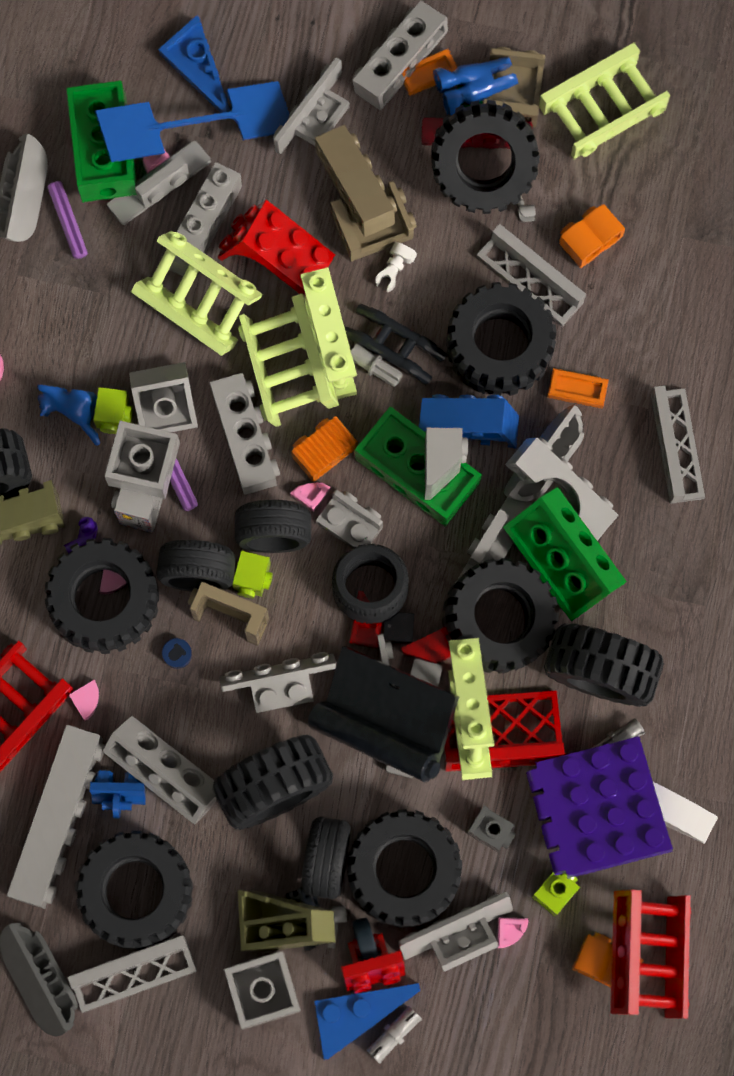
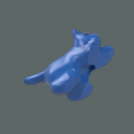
[37,384,100,446]

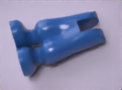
[433,57,518,116]

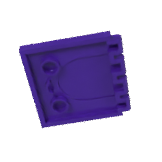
[526,736,673,879]

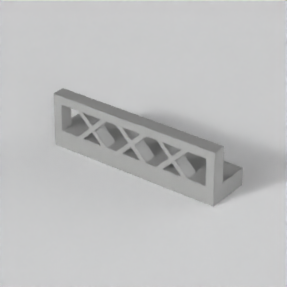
[476,224,586,327]
[651,385,705,504]
[68,935,197,1013]

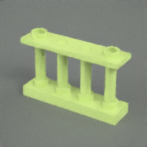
[539,43,670,159]
[131,231,263,356]
[300,268,357,399]
[238,293,339,427]
[448,638,494,780]

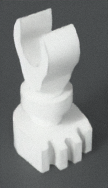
[376,242,417,292]

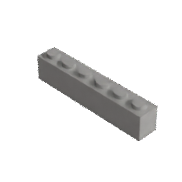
[7,725,106,909]

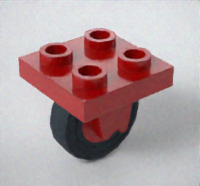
[341,918,405,993]

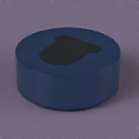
[162,638,192,669]

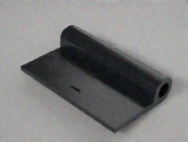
[308,646,459,782]

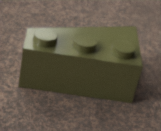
[0,480,65,545]
[238,890,335,952]

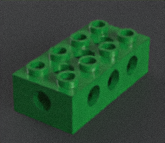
[66,80,137,202]
[355,406,482,527]
[503,487,627,622]

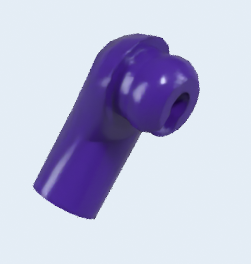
[64,517,98,554]

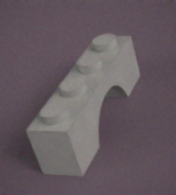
[505,437,618,541]

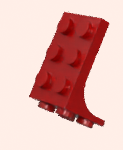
[217,199,335,296]

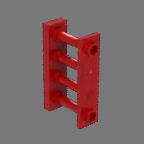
[0,640,74,772]
[610,890,691,1019]

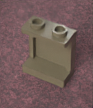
[484,47,545,127]
[331,181,417,262]
[188,582,269,646]

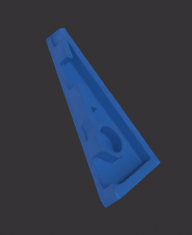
[158,16,230,113]
[315,983,420,1060]

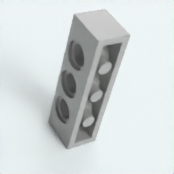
[352,0,448,111]
[169,162,242,276]
[210,373,280,495]
[102,716,217,825]

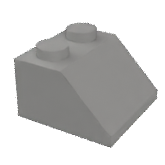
[129,362,198,432]
[425,428,468,500]

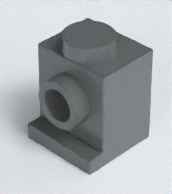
[468,806,516,852]

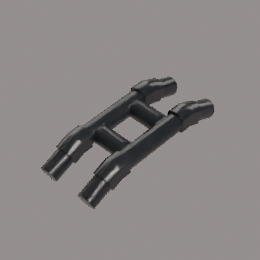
[344,304,447,385]

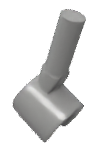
[517,197,536,222]
[328,906,347,948]

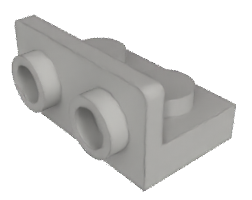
[316,490,383,548]

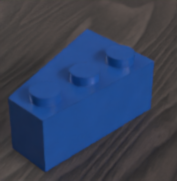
[419,394,519,448]

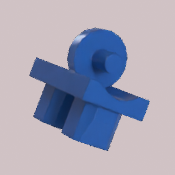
[90,771,146,819]

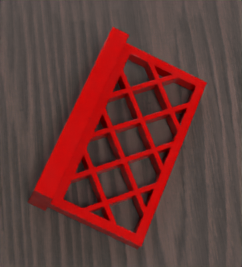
[444,691,565,772]

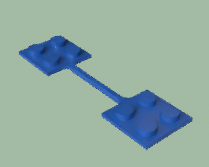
[95,81,289,162]

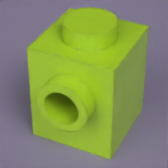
[94,387,133,434]
[233,551,273,599]
[532,872,580,917]

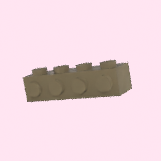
[315,125,397,237]

